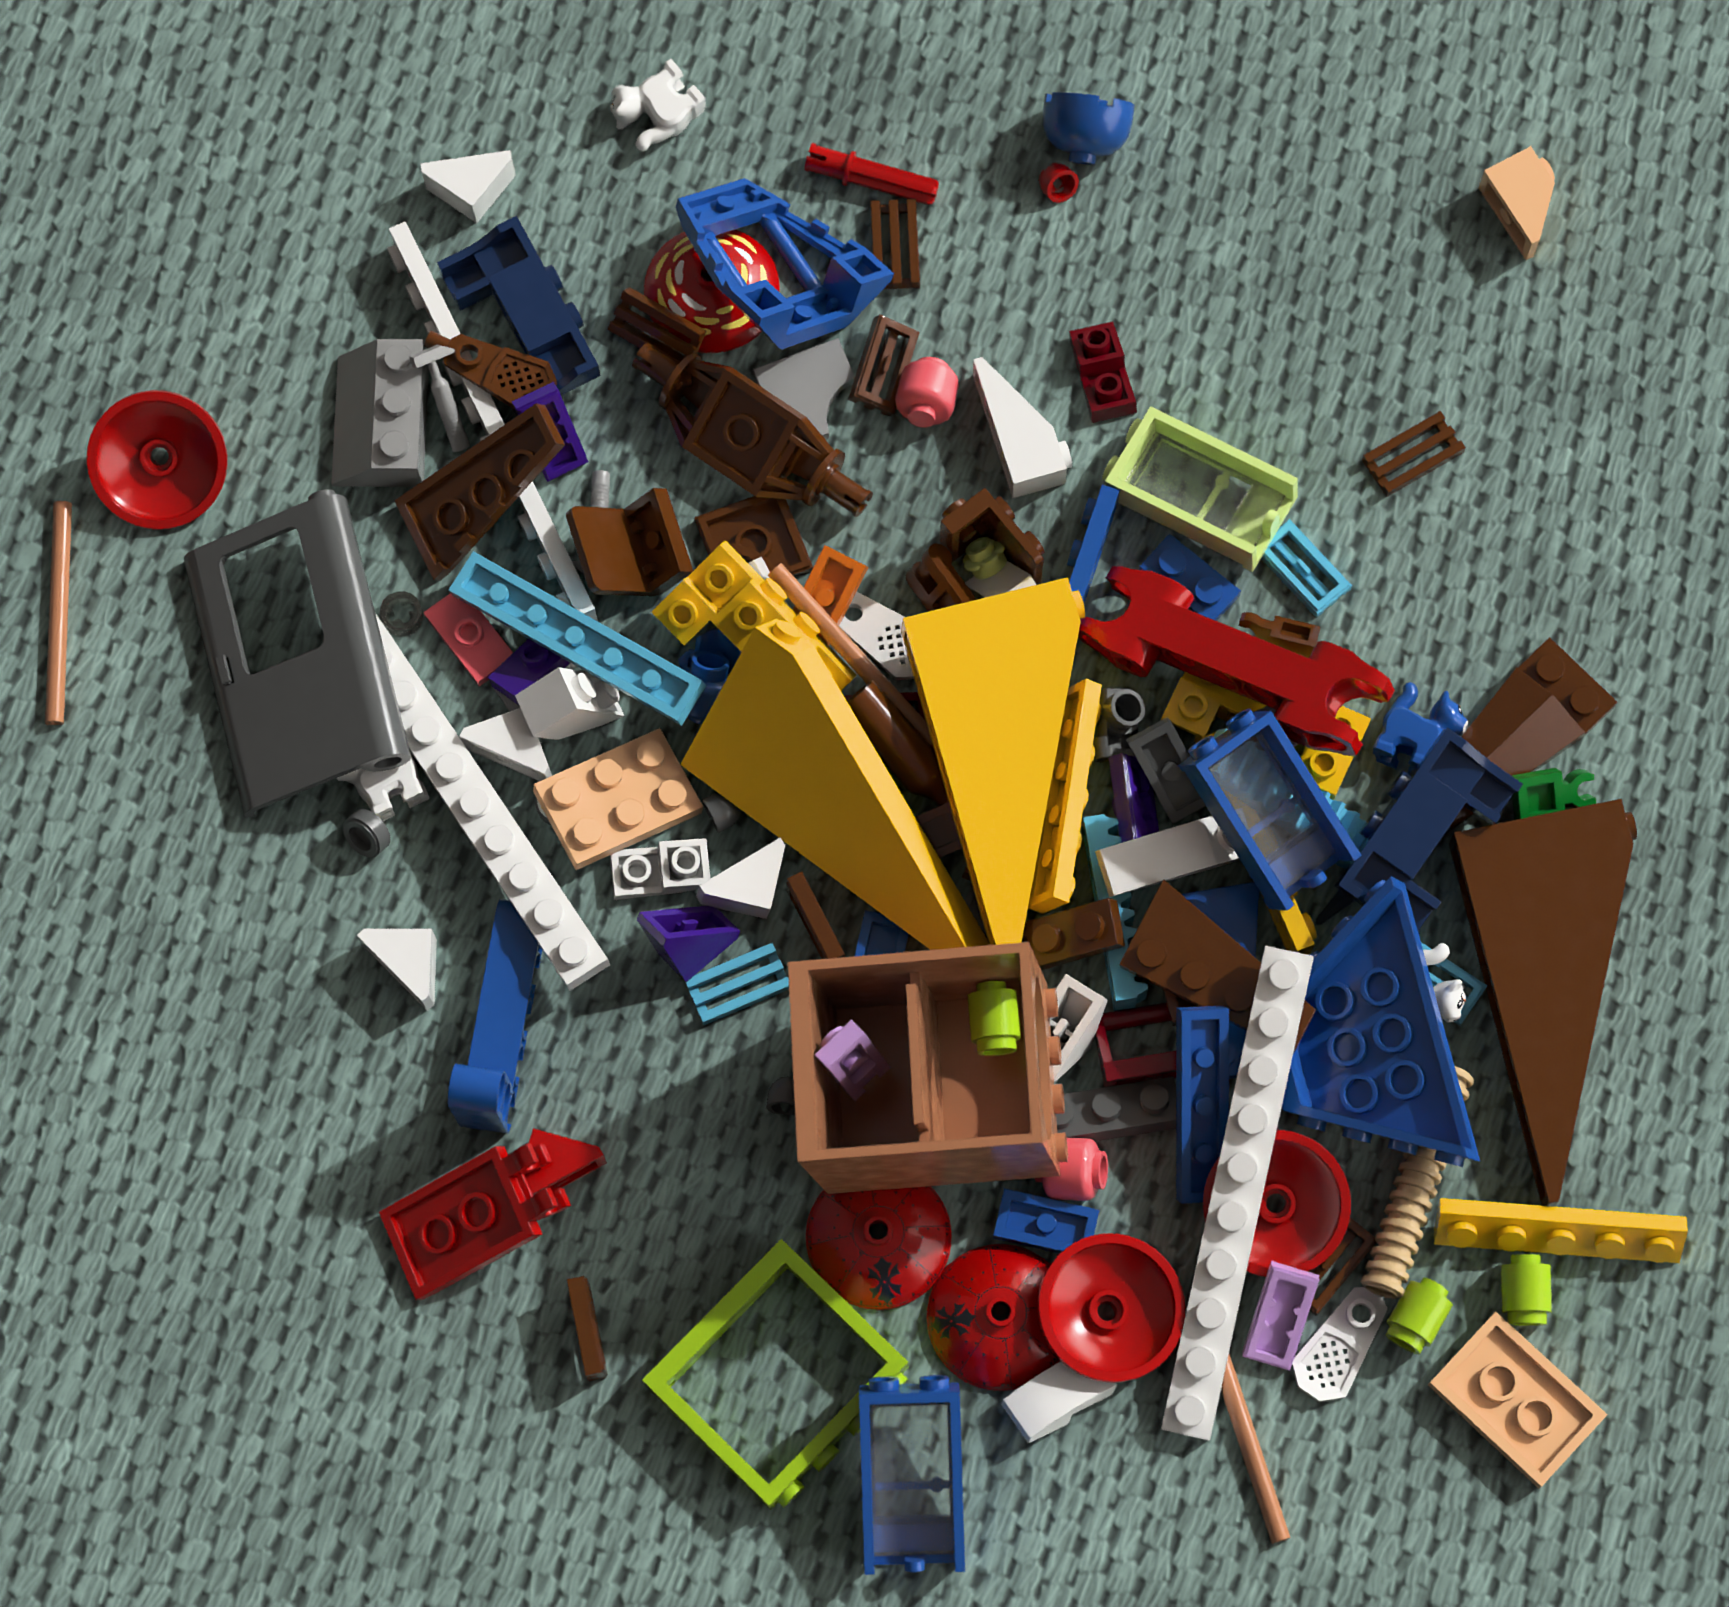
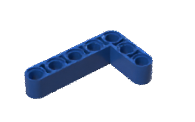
[448,899,542,1133]

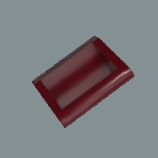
[1095,1003,1176,1087]

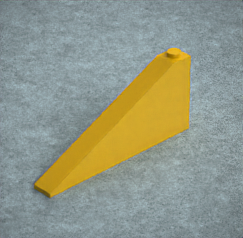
[901,577,1085,945]
[680,618,989,950]

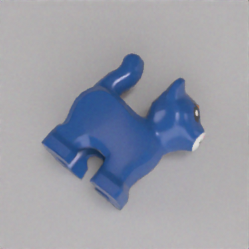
[1373,682,1468,774]

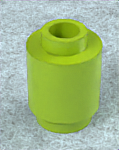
[967,981,1021,1056]
[1501,1254,1552,1326]
[1385,1277,1453,1355]

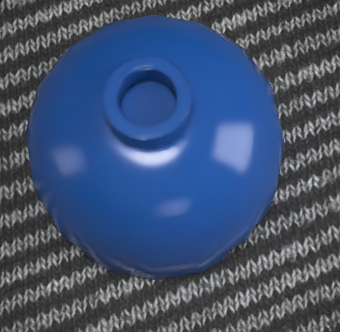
[1043,92,1135,165]

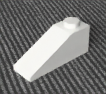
[973,357,1072,498]
[1095,808,1248,897]

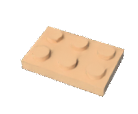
[533,728,703,870]
[1428,1312,1608,1489]

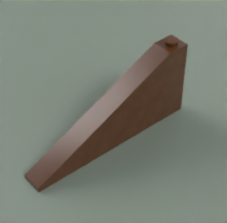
[1449,799,1637,1207]

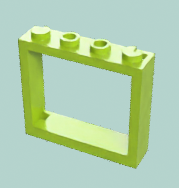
[642,1239,909,1510]

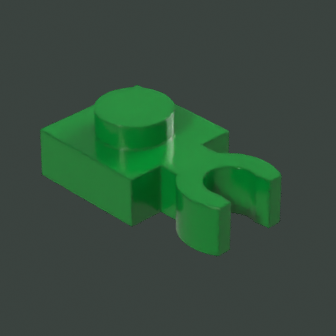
[1511,768,1596,820]

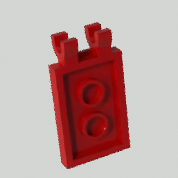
[379,1144,571,1300]

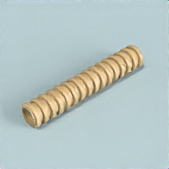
[1361,1066,1474,1299]

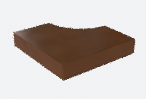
[694,496,813,578]

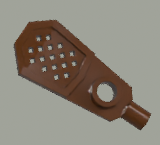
[424,331,557,410]

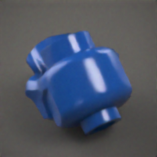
[678,627,741,724]

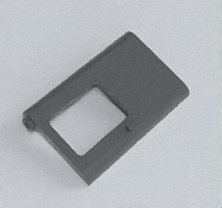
[184,490,411,818]

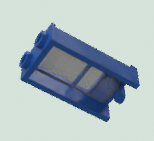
[1178,709,1362,911]
[859,1375,965,1575]

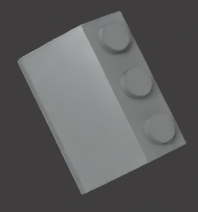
[331,339,429,487]

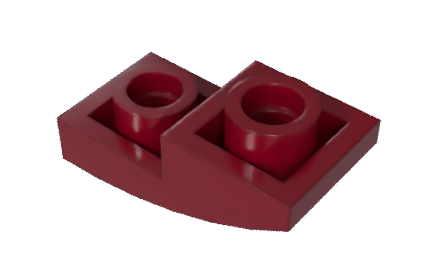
[1069,321,1137,423]

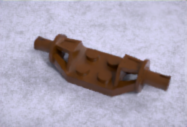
[632,343,873,517]

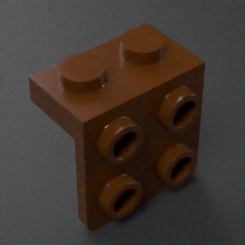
[566,488,693,596]
[940,488,1045,585]

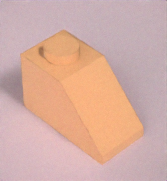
[1479,146,1555,260]

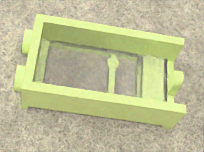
[1102,406,1298,572]

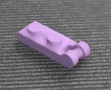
[815,1020,891,1102]

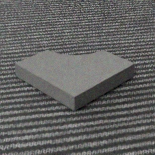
[753,338,855,440]

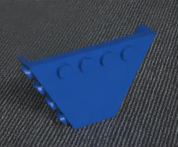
[1282,876,1480,1167]

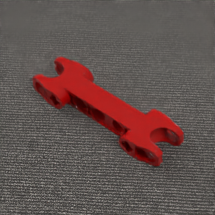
[1078,566,1395,756]

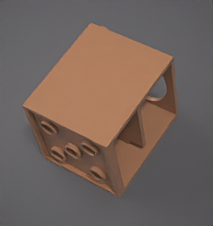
[788,942,1068,1194]

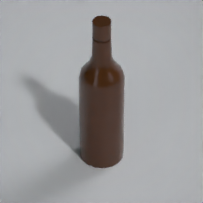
[847,680,948,805]

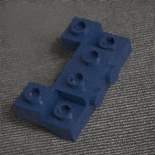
[437,216,601,416]
[1335,728,1523,934]

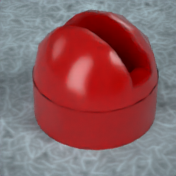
[1038,162,1079,203]

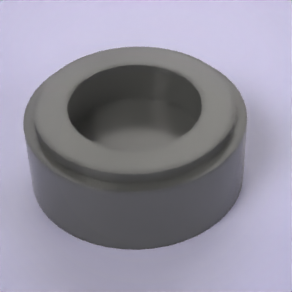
[343,809,390,858]

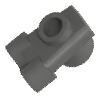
[1093,688,1145,763]

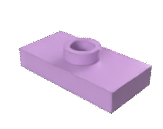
[1242,1261,1319,1371]

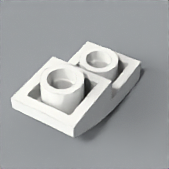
[610,838,711,900]
[1001,1361,1117,1443]

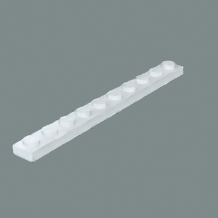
[387,221,598,621]
[375,613,610,991]
[1161,946,1314,1441]

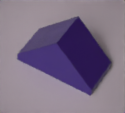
[637,905,740,982]

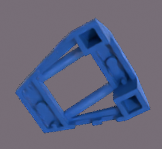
[675,178,894,349]

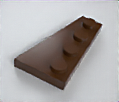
[394,403,565,581]
[1119,879,1316,1055]

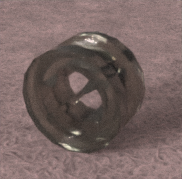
[380,591,423,636]

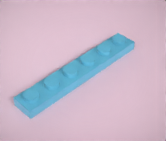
[448,551,706,726]

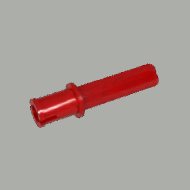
[804,143,939,205]

